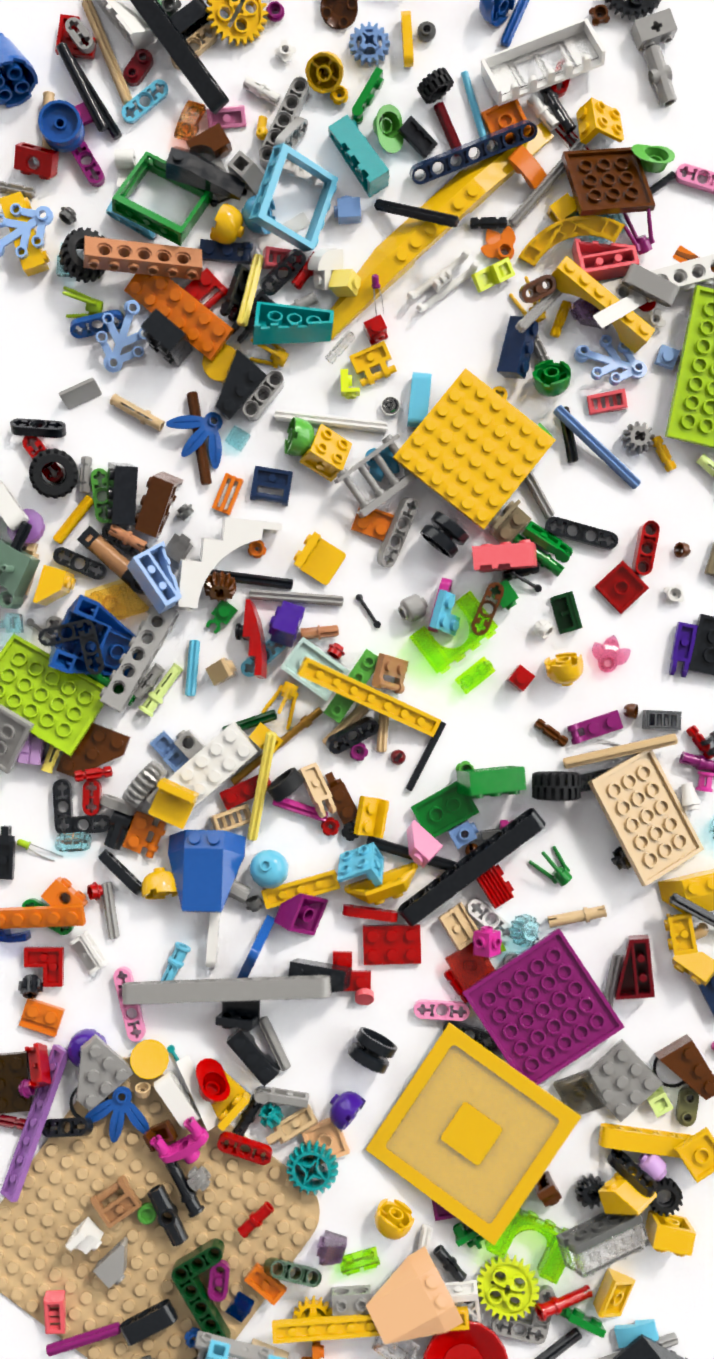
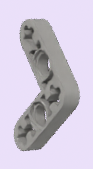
[491,1285,556,1345]

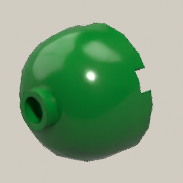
[532,360,571,397]

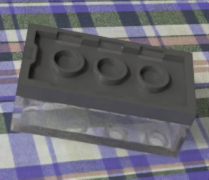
[556,1212,650,1278]

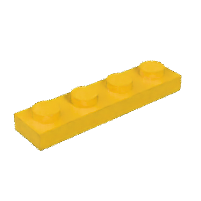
[261,869,340,909]

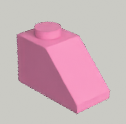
[406,820,443,868]

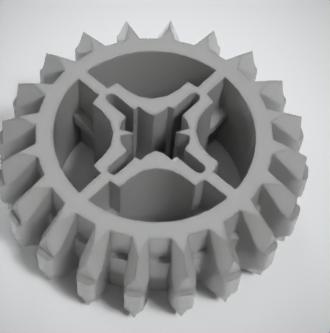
[122,760,167,808]

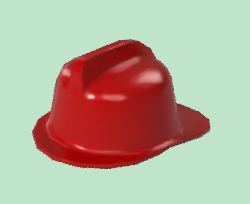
[196,1058,231,1104]

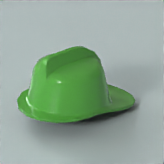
[373,104,404,153]
[631,144,675,173]

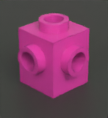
[473,926,502,958]

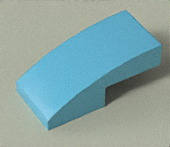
[614,1319,659,1348]

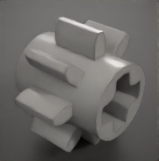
[187,1166,211,1192]

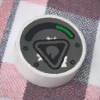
[381,396,400,416]

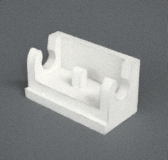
[69,930,108,975]

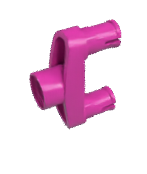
[150,1116,209,1164]

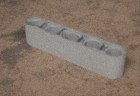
[259,77,309,169]

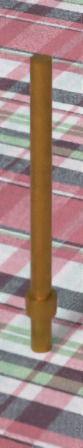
[230,707,323,785]

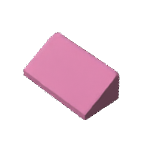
[206,105,247,129]

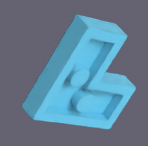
[429,589,460,636]

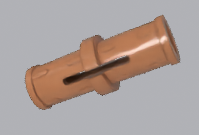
[108,524,148,553]

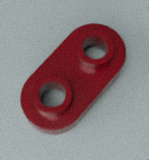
[123,49,154,87]

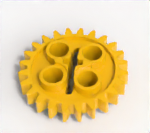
[205,0,268,46]

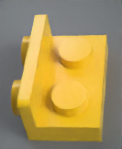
[353,796,389,839]
[664,913,698,955]

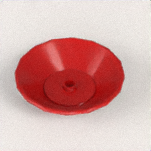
[423,1321,508,1359]

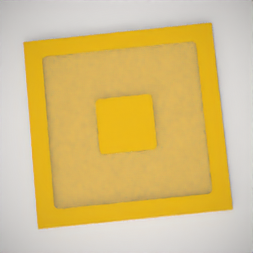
[365,1022,581,1246]

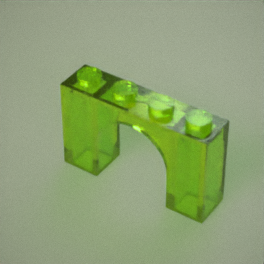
[409,590,498,674]
[484,1207,572,1285]

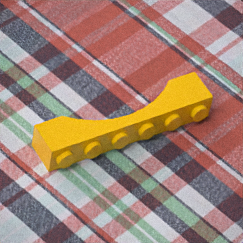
[551,256,655,353]

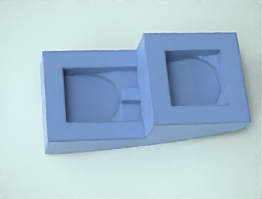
[150,730,189,772]

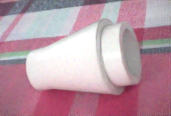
[681,782,701,811]

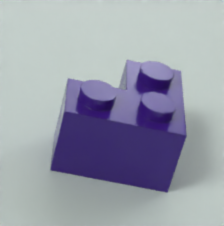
[268,600,305,648]

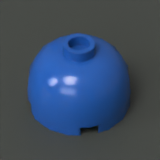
[479,0,515,27]

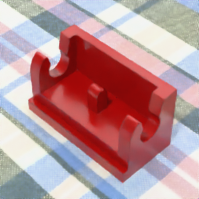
[24,1042,51,1089]

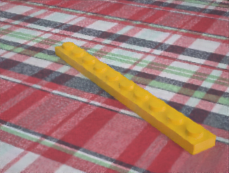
[272,1306,469,1344]

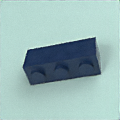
[497,316,538,379]

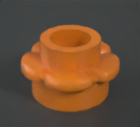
[248,540,266,559]

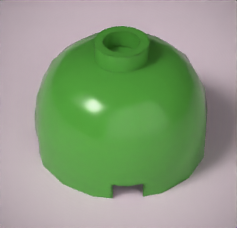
[284,417,315,457]

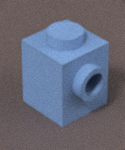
[334,196,361,224]

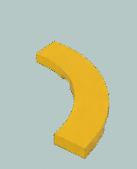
[518,215,625,267]

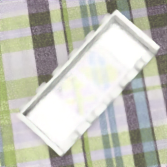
[480,18,606,106]

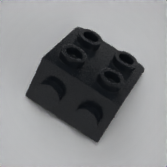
[215,1000,261,1031]

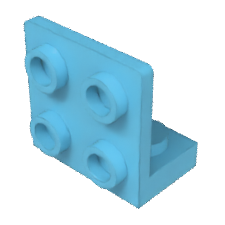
[337,842,384,887]

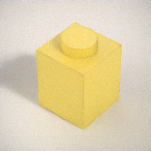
[328,269,361,297]

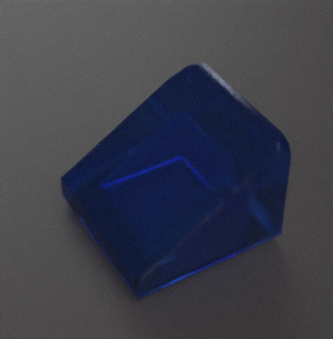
[226,1291,254,1322]

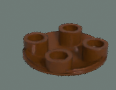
[320,0,358,30]

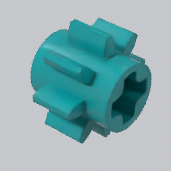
[258,1102,284,1129]

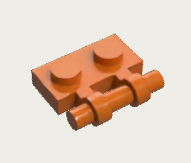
[122,810,166,858]

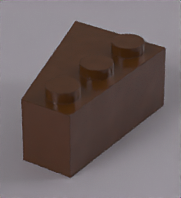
[135,471,184,538]
[654,1034,714,1100]

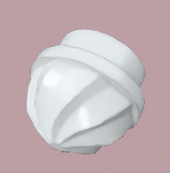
[533,619,554,639]

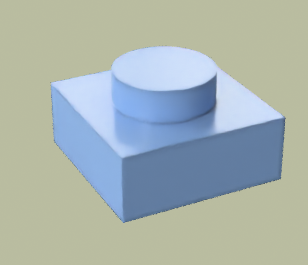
[654,344,680,370]

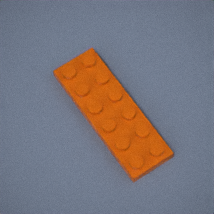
[124,274,235,361]

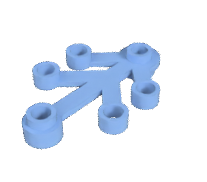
[0,203,53,259]
[95,300,146,372]
[574,334,647,386]

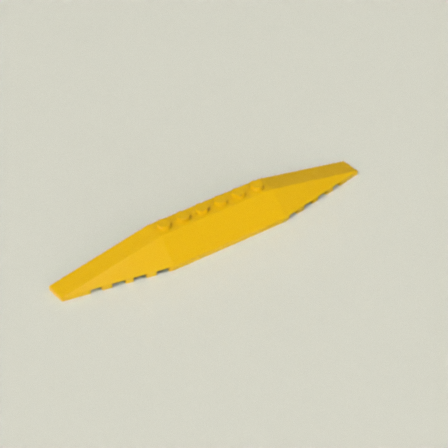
[330,123,554,340]

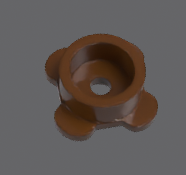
[589,4,610,26]

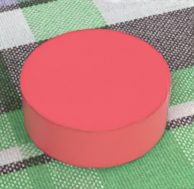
[355,988,374,1005]

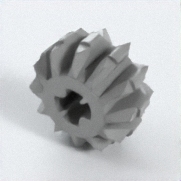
[621,421,655,455]

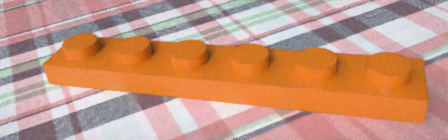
[0,905,86,929]

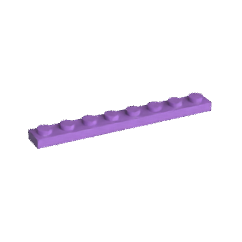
[0,1044,69,1202]

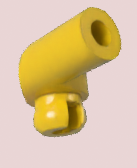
[256,116,268,141]

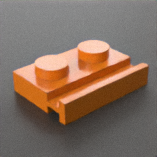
[351,507,394,541]
[19,999,65,1037]

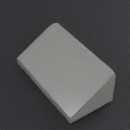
[58,377,102,410]

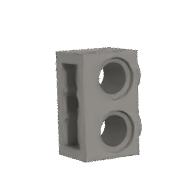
[332,1284,371,1316]

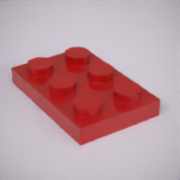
[363,924,421,965]

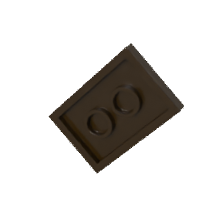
[0,1051,32,1114]

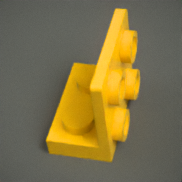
[299,424,352,482]
[148,778,199,829]
[211,1071,251,1131]

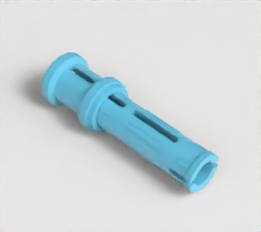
[161,942,191,981]

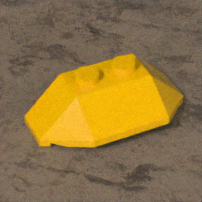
[344,862,418,905]
[658,869,714,916]

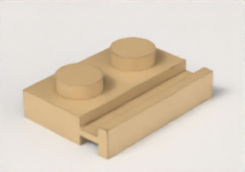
[437,902,479,951]

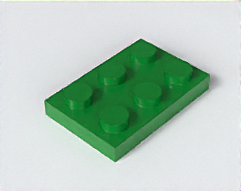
[410,780,480,838]

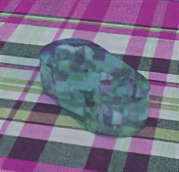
[54,832,92,852]

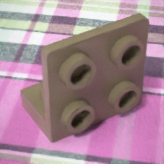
[488,499,531,543]

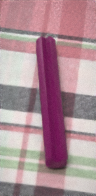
[46,1322,121,1357]

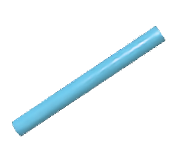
[461,71,489,145]

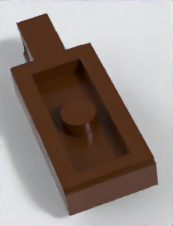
[325,771,358,825]

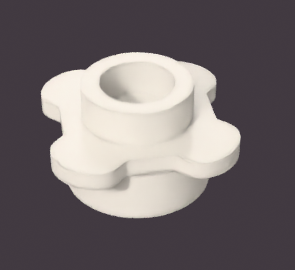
[274,39,297,63]
[644,309,666,330]
[663,584,685,605]

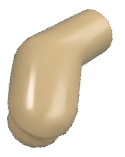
[694,922,709,940]

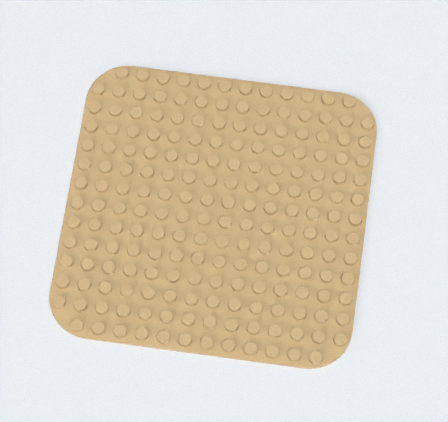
[0,1057,320,1359]

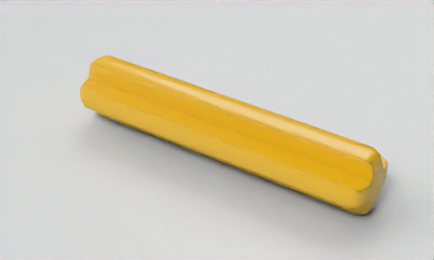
[53,495,94,544]

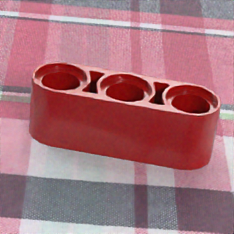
[632,520,660,577]

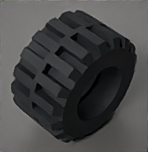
[59,227,106,283]
[29,448,78,499]
[532,771,581,801]

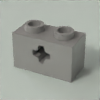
[630,8,678,51]

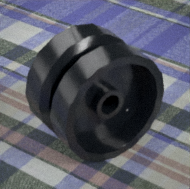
[420,511,469,559]
[348,1027,398,1074]

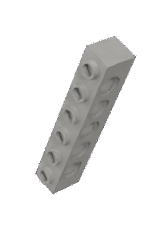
[99,605,179,714]

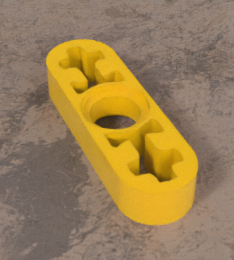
[401,11,414,67]

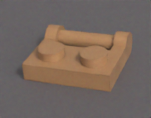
[372,653,409,694]
[90,1175,142,1229]

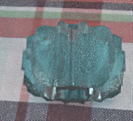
[509,914,541,947]

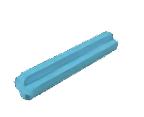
[185,640,200,696]

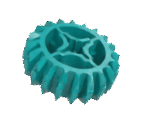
[286,1140,339,1195]

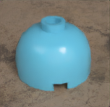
[250,849,289,889]

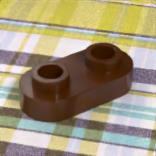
[519,274,557,303]

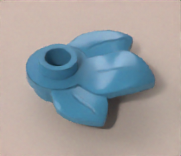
[365,446,400,482]

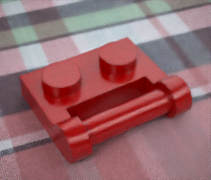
[184,268,228,310]

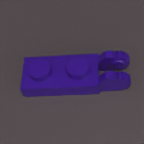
[669,622,698,678]

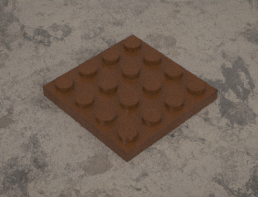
[561,147,656,216]

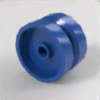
[38,100,85,153]

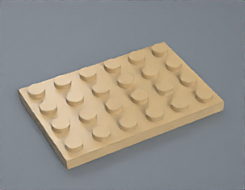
[588,750,704,886]

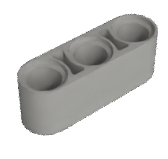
[622,263,680,307]
[242,370,285,421]

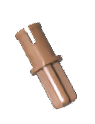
[301,625,339,640]

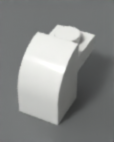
[308,248,344,290]

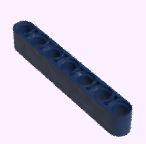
[409,120,538,185]

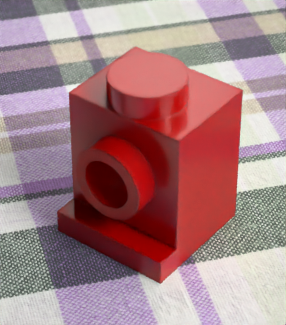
[363,314,389,346]

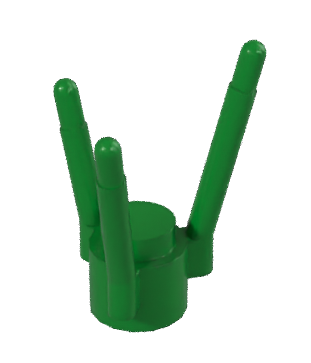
[529,846,572,887]

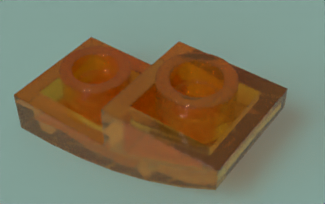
[174,100,206,141]

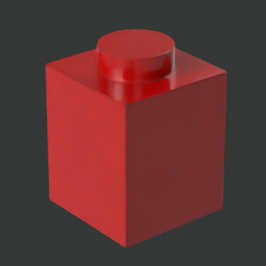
[506,664,535,692]

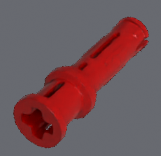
[535,1285,593,1322]

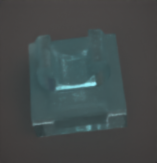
[0,613,24,634]

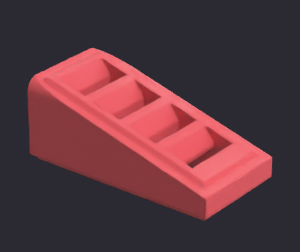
[262,246,303,271]
[587,388,628,415]
[43,1290,66,1334]

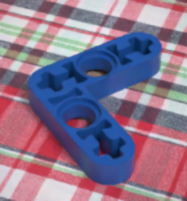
[237,914,275,978]

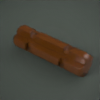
[533,718,568,747]

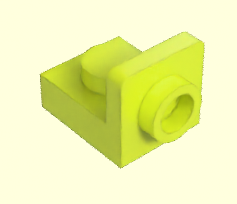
[340,369,360,399]

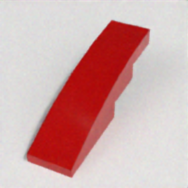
[242,599,267,679]

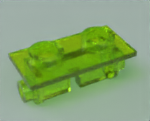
[454,656,496,694]
[339,1246,381,1276]

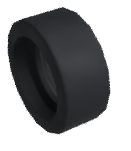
[267,767,304,802]

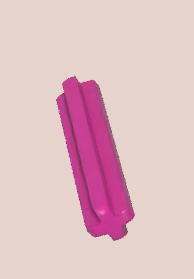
[272,798,328,822]

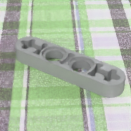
[377,497,419,568]

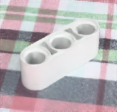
[0,479,29,532]
[154,1071,201,1129]

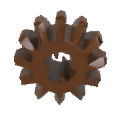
[203,571,237,602]

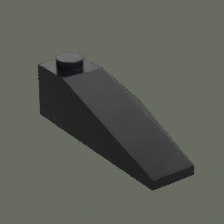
[166,146,245,201]

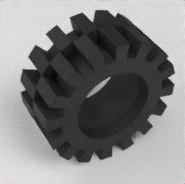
[417,67,454,104]
[649,1176,683,1217]

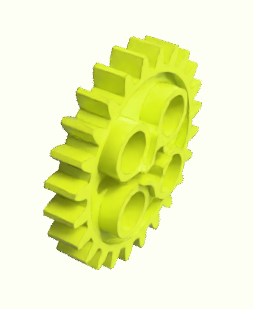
[477,1253,540,1322]

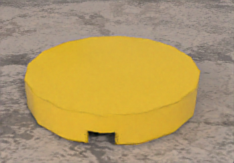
[202,344,236,383]
[130,1039,169,1079]

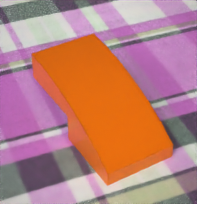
[508,145,547,189]

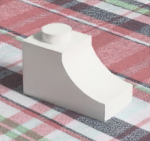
[65,1217,104,1254]

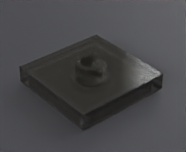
[553,1069,606,1115]

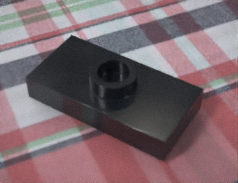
[397,115,438,159]

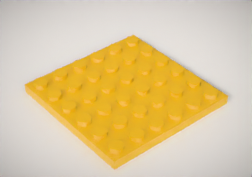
[393,368,556,530]

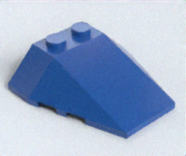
[48,594,138,676]
[168,830,246,913]

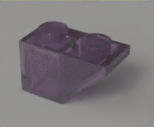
[316,1230,347,1266]

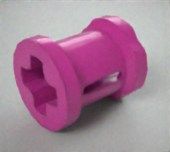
[695,771,714,792]

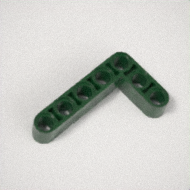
[171,1238,231,1338]

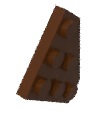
[56,723,131,777]

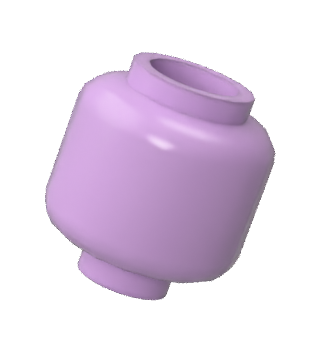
[638,1153,667,1182]

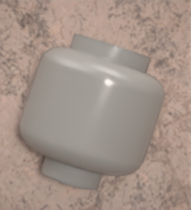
[398,594,428,622]

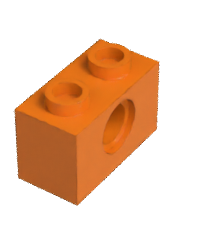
[41,876,88,907]

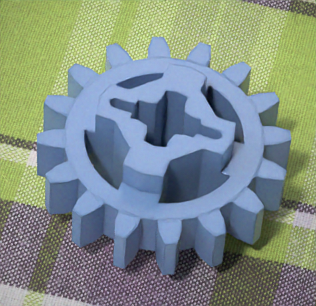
[349,22,390,67]

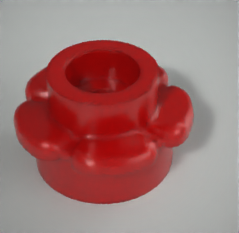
[327,643,345,660]
[321,817,340,836]
[87,882,103,901]

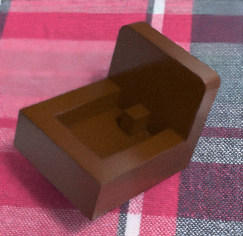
[143,1119,178,1152]

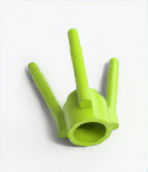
[62,286,103,318]

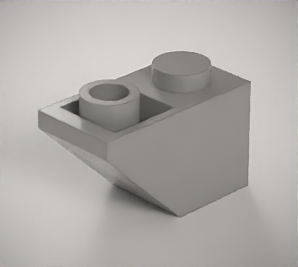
[227,150,264,195]

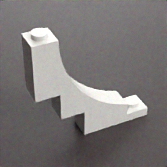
[176,517,283,611]

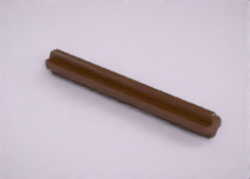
[187,391,212,485]

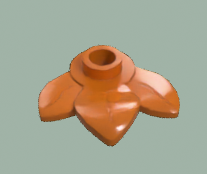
[480,226,516,260]

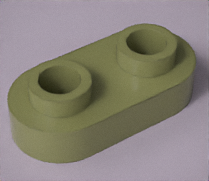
[675,1086,699,1127]

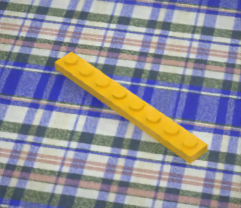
[297,656,441,737]

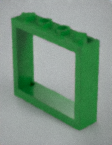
[112,151,213,246]

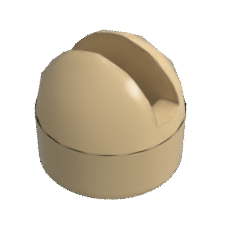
[135,1082,151,1099]

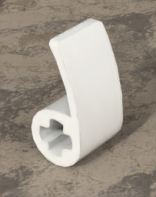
[114,149,136,188]

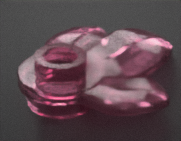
[592,635,631,673]

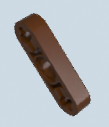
[471,582,504,636]

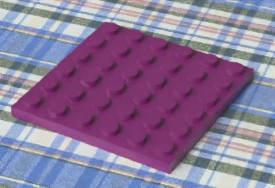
[462,928,625,1085]

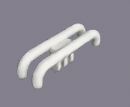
[407,250,479,312]

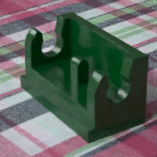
[549,591,583,635]

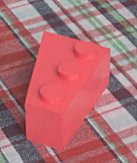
[572,238,639,281]
[472,539,538,573]

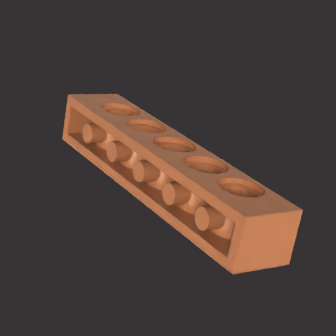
[83,236,203,280]

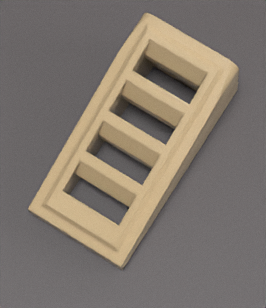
[210,803,251,831]

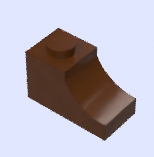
[186,123,232,158]
[534,1171,562,1207]

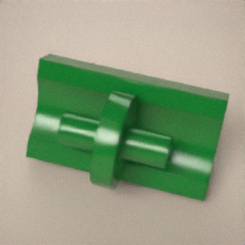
[453,1222,485,1249]

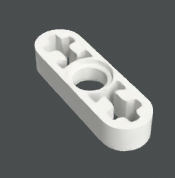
[467,898,515,941]
[206,912,221,968]

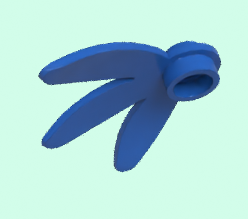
[166,412,223,469]
[84,1086,149,1142]

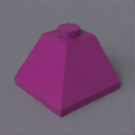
[274,893,328,936]

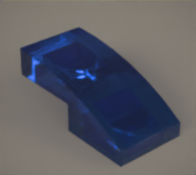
[0,929,32,943]

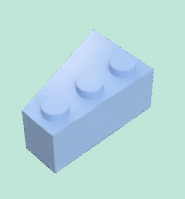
[127,541,181,614]

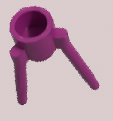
[623,208,655,255]

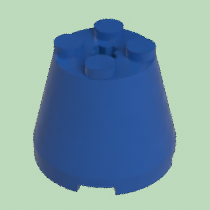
[0,32,38,108]

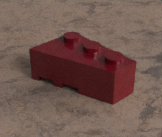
[615,934,655,1000]

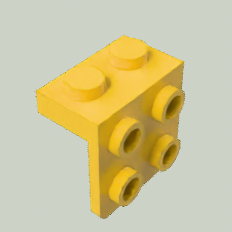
[576,97,624,145]
[293,531,346,585]

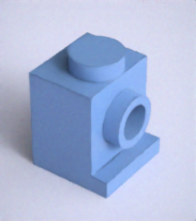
[448,820,479,849]

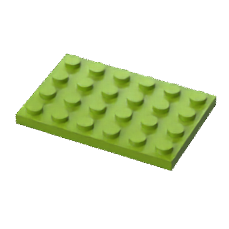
[0,633,105,757]

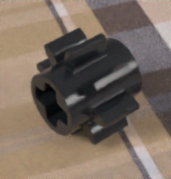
[611,846,632,870]
[18,974,43,999]

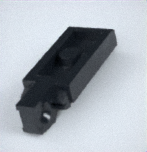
[0,825,16,880]

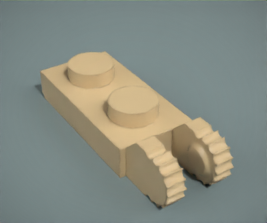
[298,762,336,818]

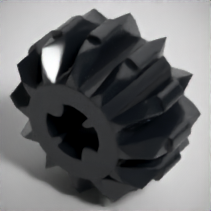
[574,1173,605,1210]

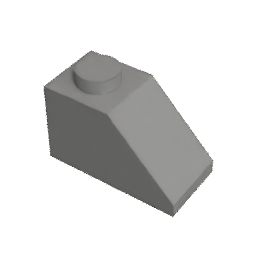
[93,1236,128,1288]

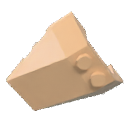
[366,1246,463,1344]

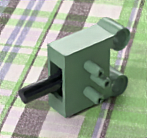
[0,521,41,609]

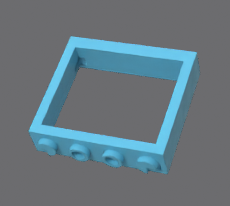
[249,143,339,252]

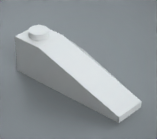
[95,0,155,52]

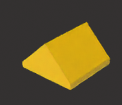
[593,1267,636,1318]

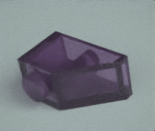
[570,298,612,330]

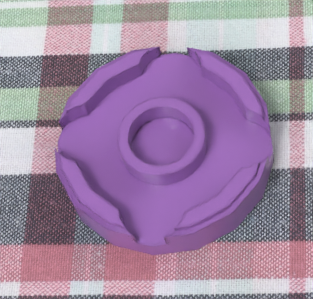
[7,508,45,546]

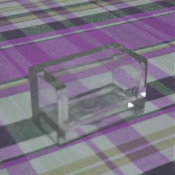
[371,1336,420,1359]

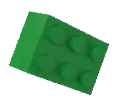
[456,765,527,799]

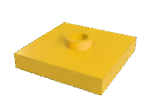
[674,1127,714,1183]

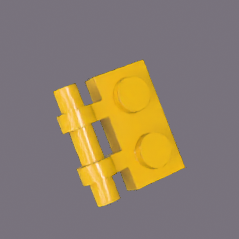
[349,341,397,387]

